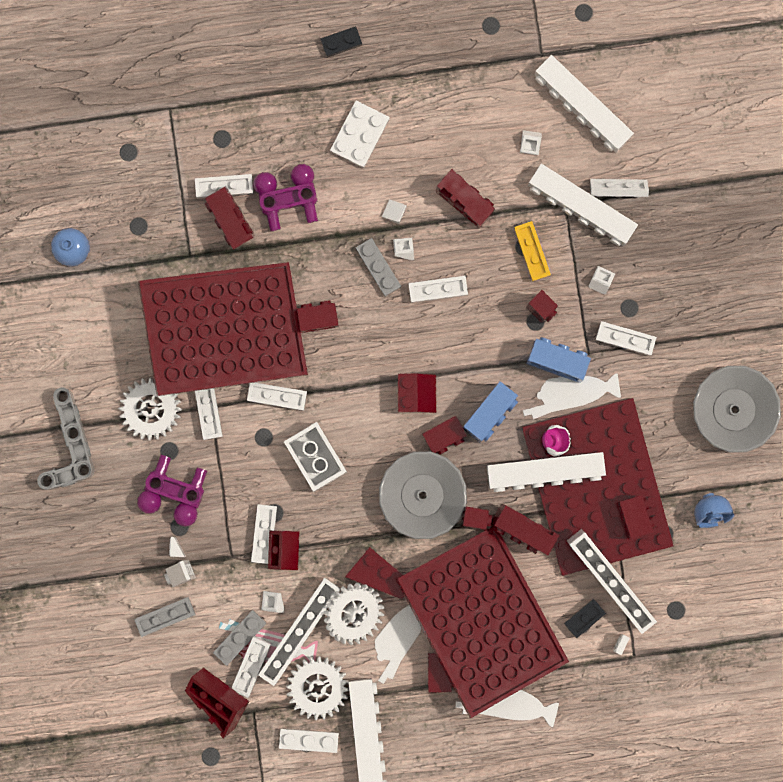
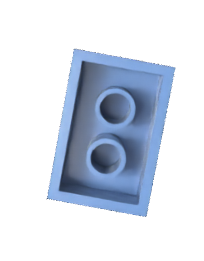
[526,337,591,383]
[463,381,518,443]

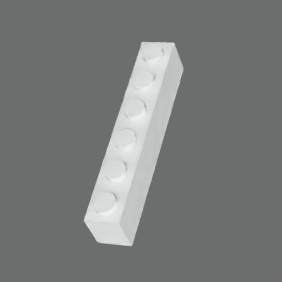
[535,55,634,153]
[528,164,638,246]
[487,452,606,492]
[567,529,657,634]
[258,578,341,686]
[349,678,387,782]

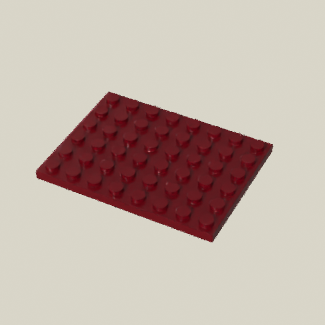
[138,262,308,397]
[522,398,674,576]
[396,526,569,718]

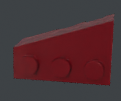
[436,169,495,229]
[204,186,255,249]
[491,504,560,555]
[345,547,405,599]
[185,667,249,739]

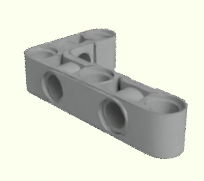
[37,387,95,490]

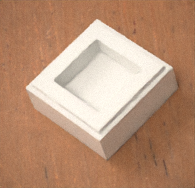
[613,634,630,655]

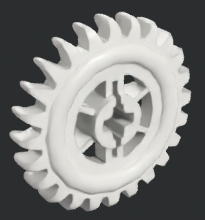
[118,377,182,441]
[324,583,385,645]
[286,656,349,720]

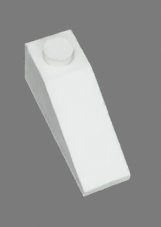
[164,560,196,587]

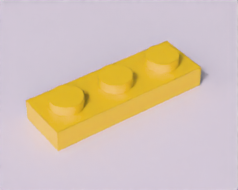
[514,221,551,282]

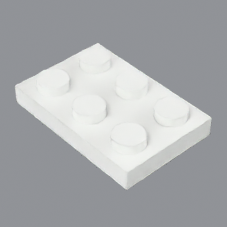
[330,101,390,169]

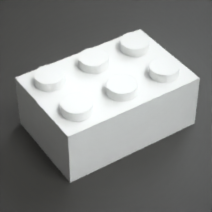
[284,422,347,492]

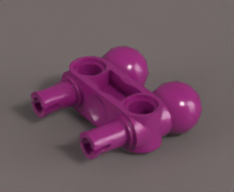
[253,164,318,232]
[137,455,207,527]

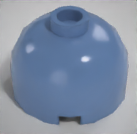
[51,228,90,267]
[694,493,734,528]

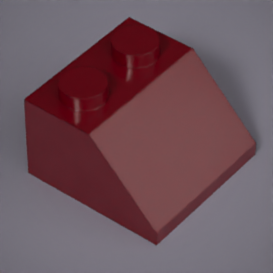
[398,373,437,414]

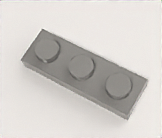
[356,238,401,297]
[134,597,196,637]
[213,610,267,666]

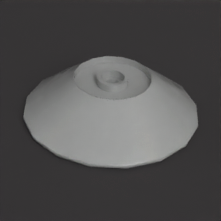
[693,366,781,453]
[379,451,467,539]

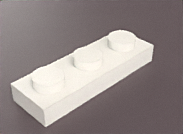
[195,174,254,199]
[590,179,649,198]
[409,276,468,303]
[596,321,656,356]
[247,383,307,411]
[195,389,223,440]
[251,504,277,564]
[232,636,272,698]
[279,728,339,753]

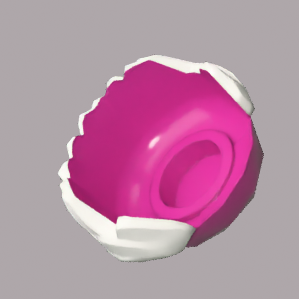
[542,425,571,456]

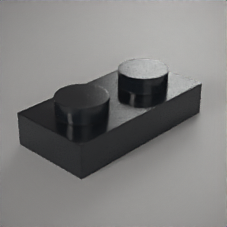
[320,26,362,58]
[564,599,606,638]

